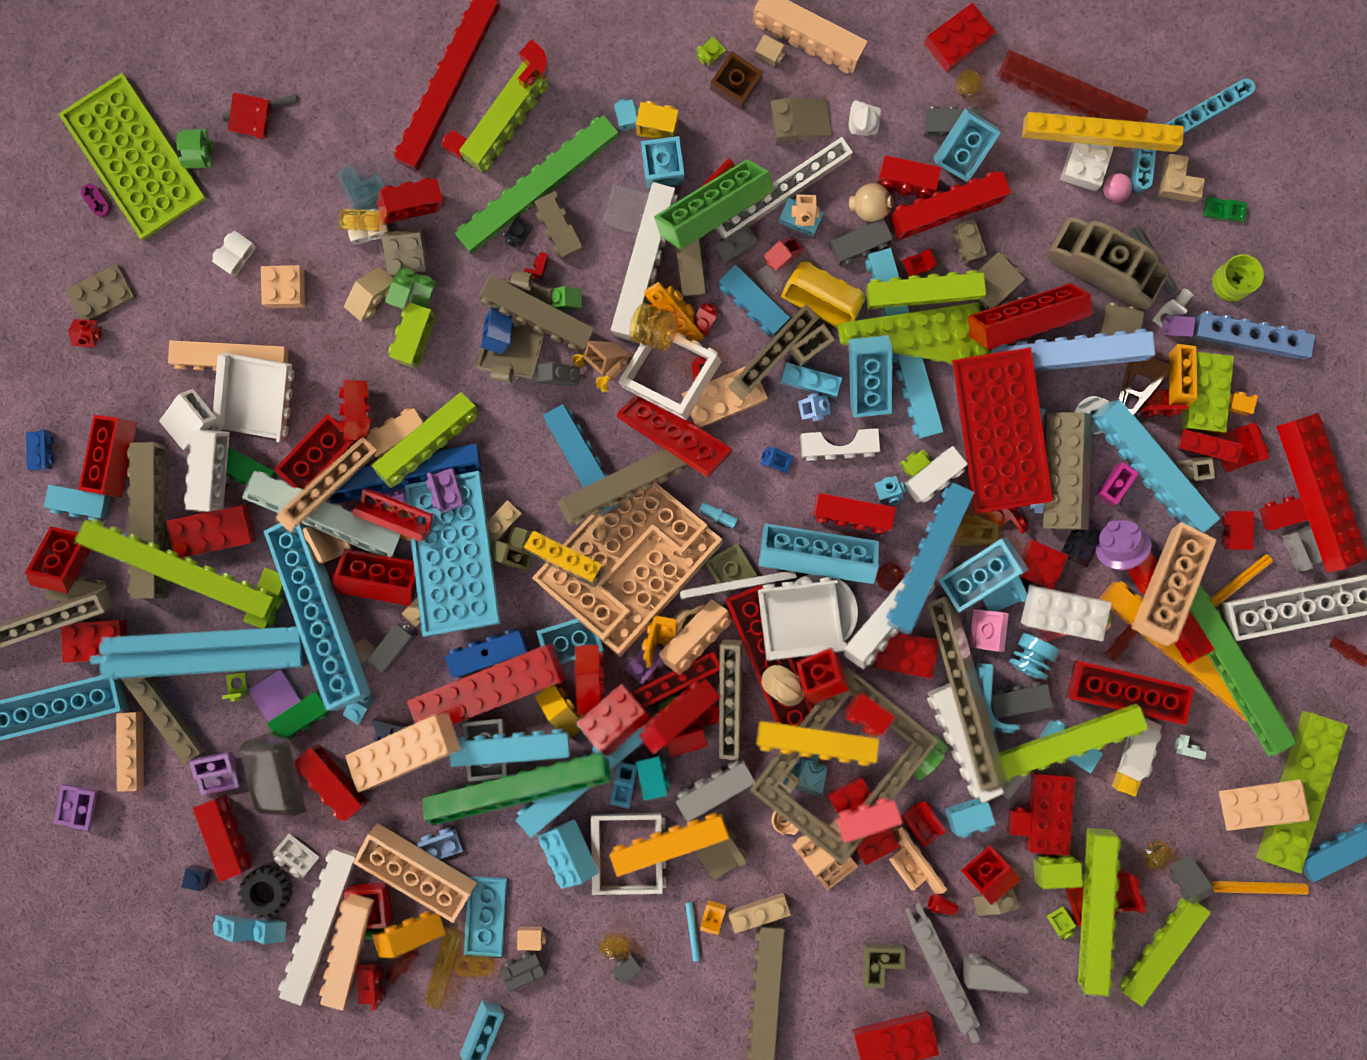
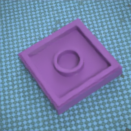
[248,669,301,722]

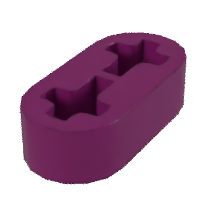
[81,184,111,218]

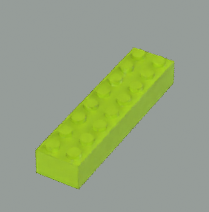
[1256,711,1348,874]
[1078,828,1121,996]

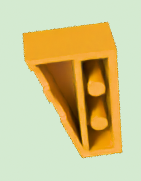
[372,910,446,958]

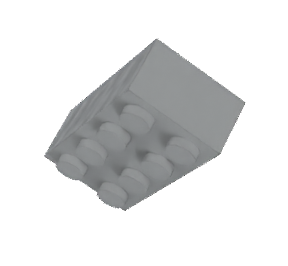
[676,759,755,822]

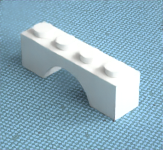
[800,429,880,461]

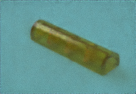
[424,927,464,1009]

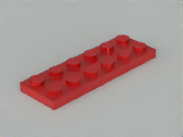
[617,395,732,477]

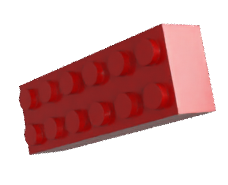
[890,171,1011,241]
[967,283,1092,350]
[1066,660,1194,725]

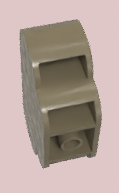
[1046,217,1170,310]

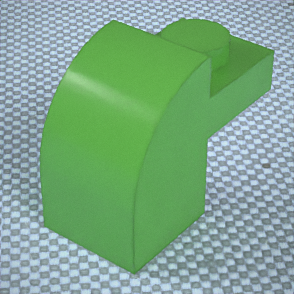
[913,734,948,780]

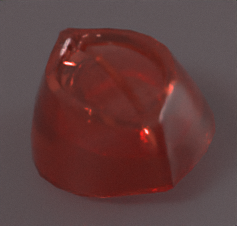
[876,561,905,593]

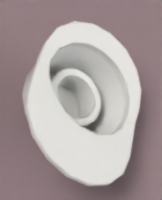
[849,100,881,136]

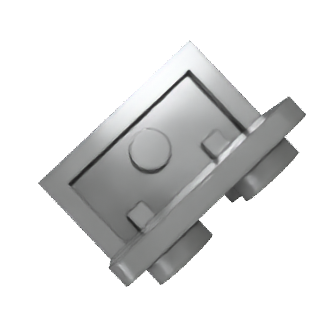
[1282,524,1322,571]

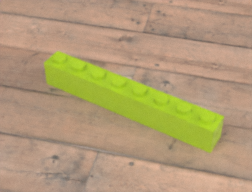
[999,704,1148,782]

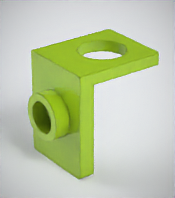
[222,672,248,702]

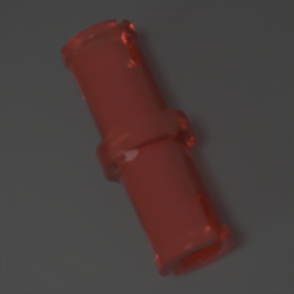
[1104,624,1139,661]
[1329,637,1367,667]
[384,949,419,985]

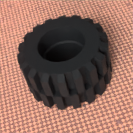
[238,865,293,918]

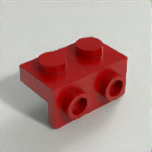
[900,801,947,847]

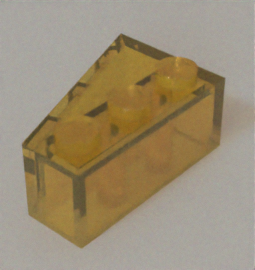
[950,513,998,548]

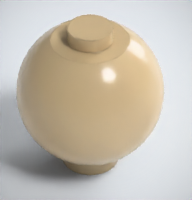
[849,183,894,222]

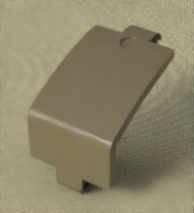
[476,270,552,383]

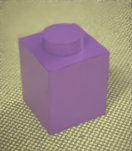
[1162,316,1195,337]

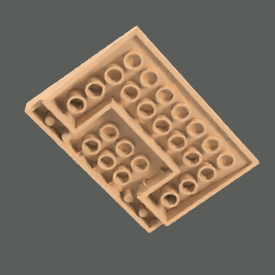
[532,483,723,657]

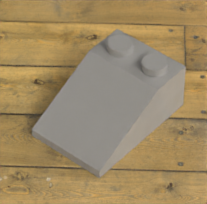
[962,953,1028,993]

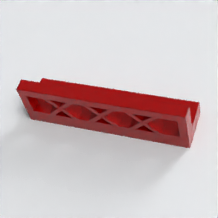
[353,488,434,542]

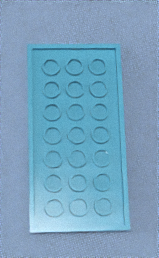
[405,471,500,637]

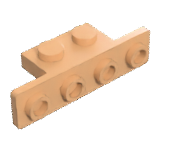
[889,827,947,894]

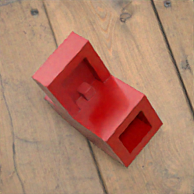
[518,39,548,89]

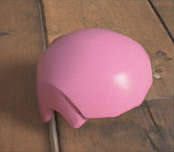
[1102,173,1133,204]

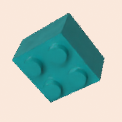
[636,753,670,801]

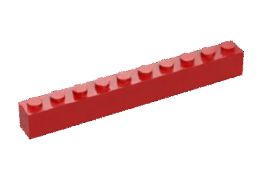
[394,0,501,172]

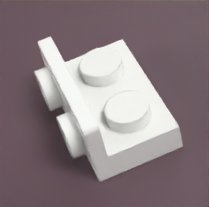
[273,834,319,879]

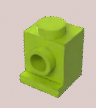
[899,449,931,478]

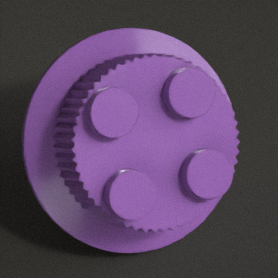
[1096,520,1152,570]

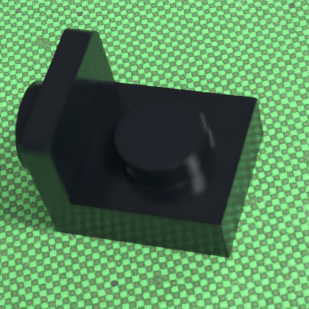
[503,218,532,248]

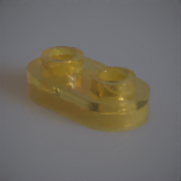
[455,955,494,977]

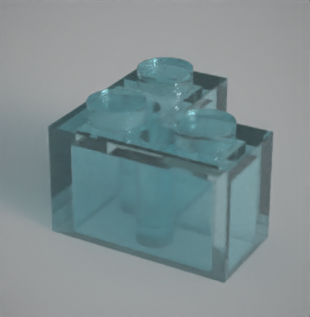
[335,165,386,213]

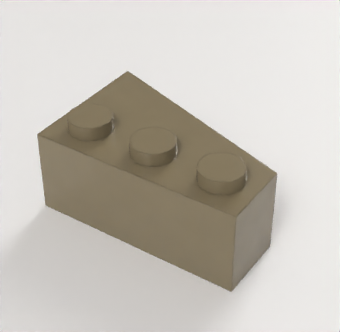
[534,191,583,260]

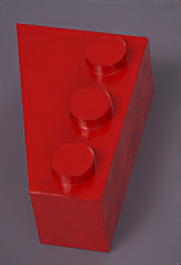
[338,380,371,440]

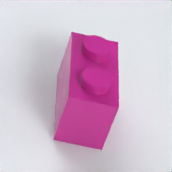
[1095,462,1139,506]

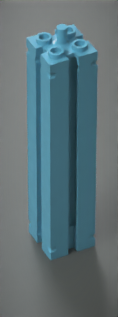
[90,627,304,679]

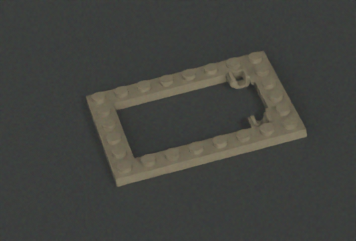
[749,667,939,865]

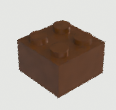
[710,51,763,110]

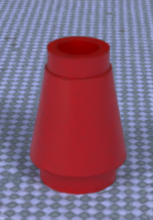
[927,894,958,916]

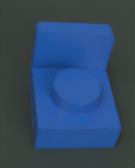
[760,447,794,474]

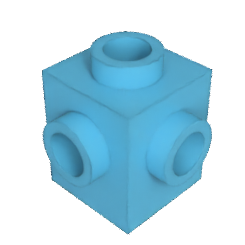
[874,476,906,506]

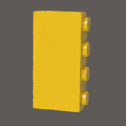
[780,261,866,327]

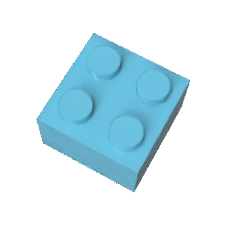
[945,799,995,838]

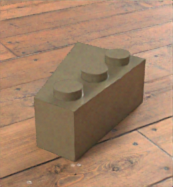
[676,238,709,299]

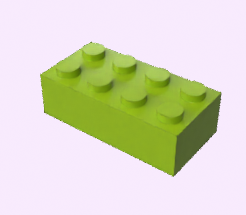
[1181,352,1234,434]

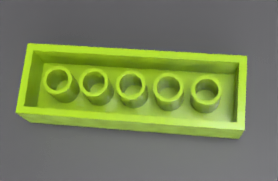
[459,62,549,174]

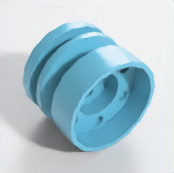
[1009,633,1060,680]

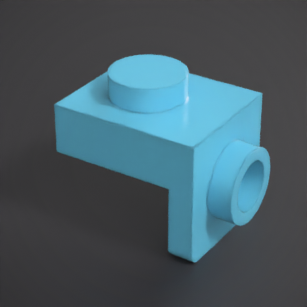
[343,696,375,725]

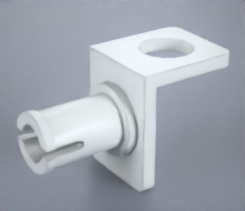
[1153,289,1193,328]

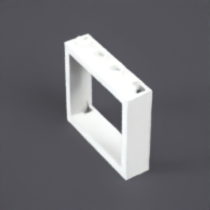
[618,324,721,420]
[591,813,666,895]

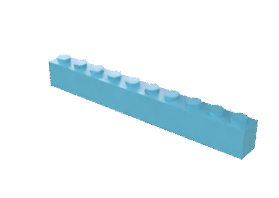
[865,248,943,439]

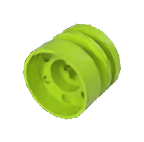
[1212,254,1264,302]

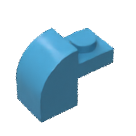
[610,762,637,808]

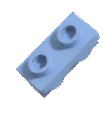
[417,827,463,859]

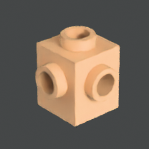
[791,195,819,227]

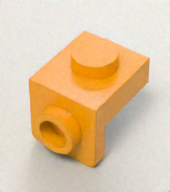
[700,900,726,935]

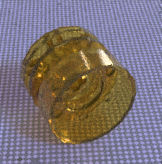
[630,303,678,351]

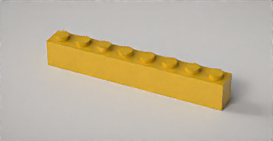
[1022,112,1184,152]

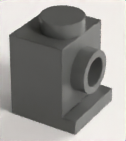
[611,951,642,984]

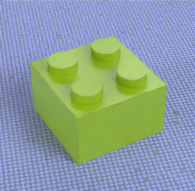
[1033,854,1083,889]

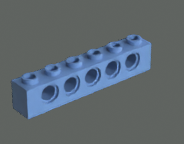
[1192,311,1315,360]

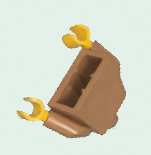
[572,341,633,392]

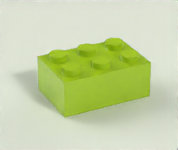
[388,302,437,369]

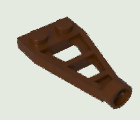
[1119,358,1171,417]

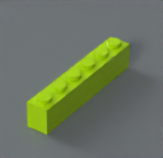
[866,270,986,310]
[372,392,479,488]
[1118,897,1211,1007]

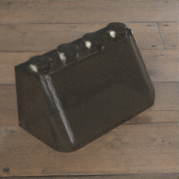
[240,731,306,816]

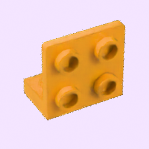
[642,616,677,668]

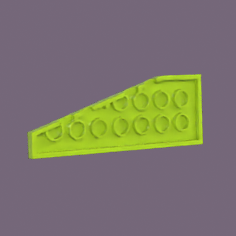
[837,302,990,364]

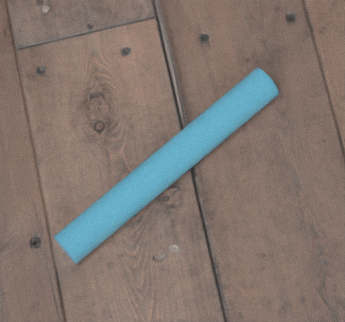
[685,902,701,962]

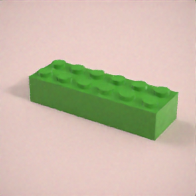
[654,159,774,249]

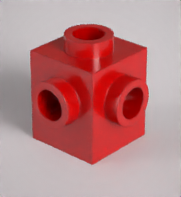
[68,319,102,348]

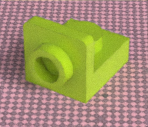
[696,36,726,67]
[1046,906,1076,940]

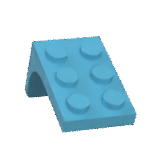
[975,663,1020,733]

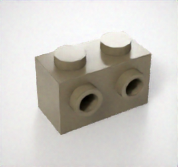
[952,219,987,265]

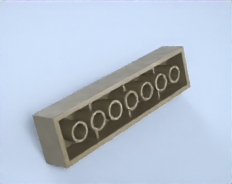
[127,442,166,599]

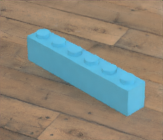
[450,729,570,767]

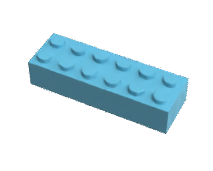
[759,523,879,584]

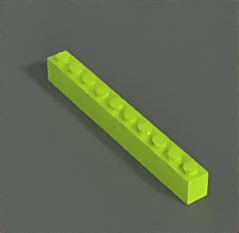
[75,518,275,619]

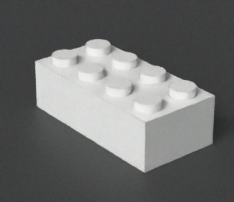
[184,429,230,512]
[1021,585,1111,641]

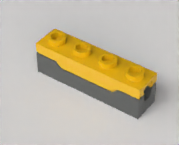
[524,531,604,587]

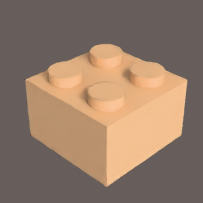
[261,265,305,308]

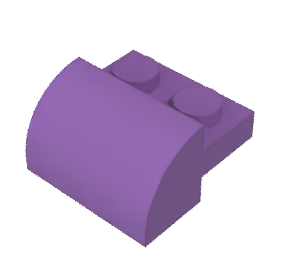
[189,752,241,795]
[54,784,98,831]

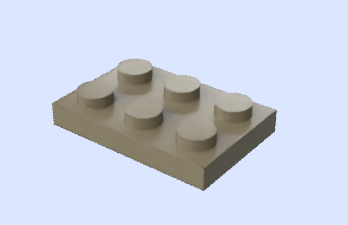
[66,264,135,320]

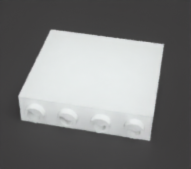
[211,352,294,442]
[758,577,846,660]

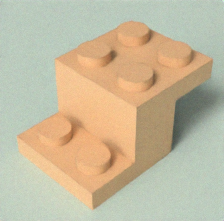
[792,822,858,890]

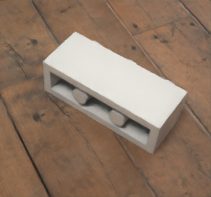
[1118,717,1162,781]

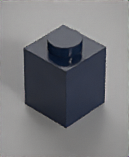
[181,865,211,892]

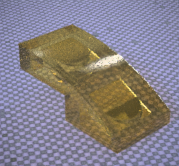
[338,209,380,232]

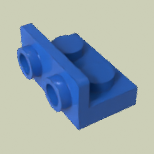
[26,430,55,471]

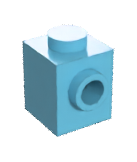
[614,99,639,131]

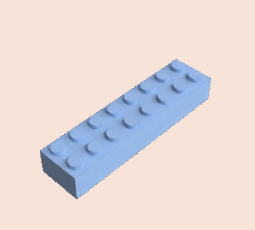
[991,329,1155,372]

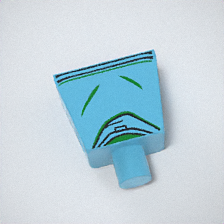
[783,754,827,798]

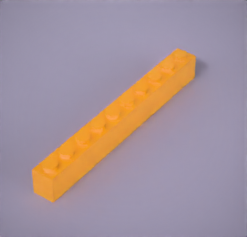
[1099,581,1248,723]

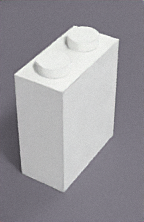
[159,389,217,450]

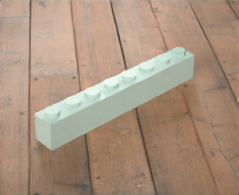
[243,471,401,557]

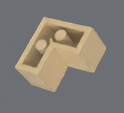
[1158,154,1205,203]
[344,266,393,321]

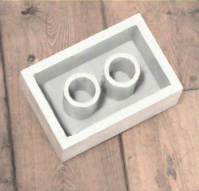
[1060,143,1114,191]
[903,446,967,503]

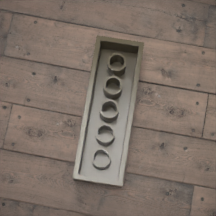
[1043,412,1092,530]

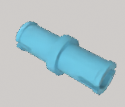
[699,501,738,529]

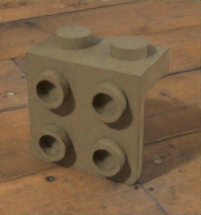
[695,829,748,879]

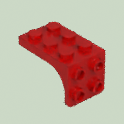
[1064,869,1147,927]

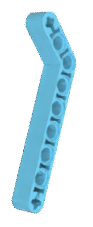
[1131,78,1255,193]

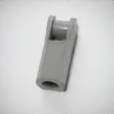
[1001,775,1028,800]

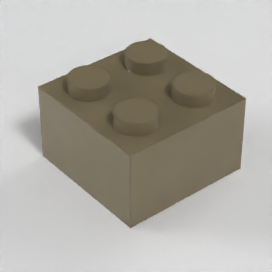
[382,229,428,275]

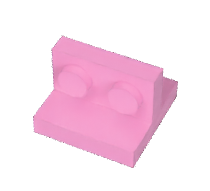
[969,609,1009,652]

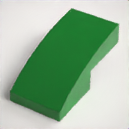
[1203,197,1247,222]

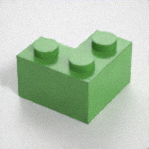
[385,268,436,309]

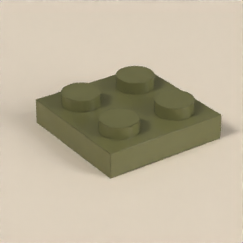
[705,543,757,595]

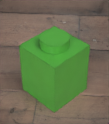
[551,286,582,311]

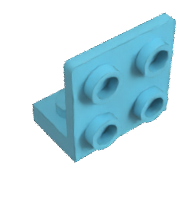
[983,576,1027,612]

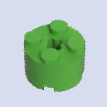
[177,129,214,168]

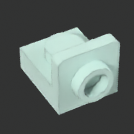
[1175,734,1206,760]

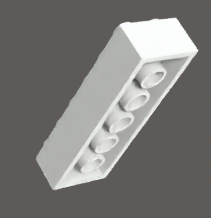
[926,683,1004,803]

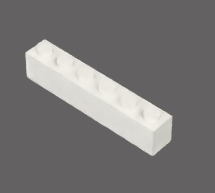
[844,569,935,669]

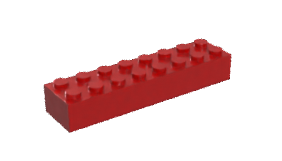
[1276,413,1367,573]
[725,584,812,727]
[407,643,566,725]

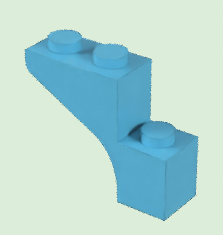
[213,915,286,944]

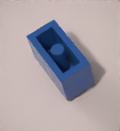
[481,307,514,355]

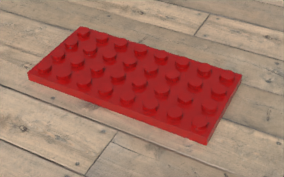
[952,347,1053,514]

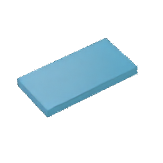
[464,876,508,957]

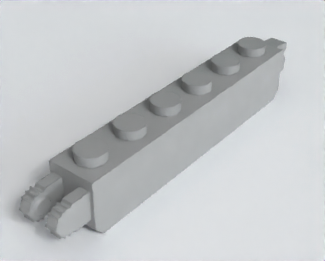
[905,903,980,1044]

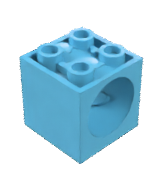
[641,136,684,189]

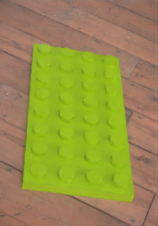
[58,73,206,240]

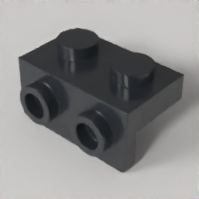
[1061,525,1101,568]

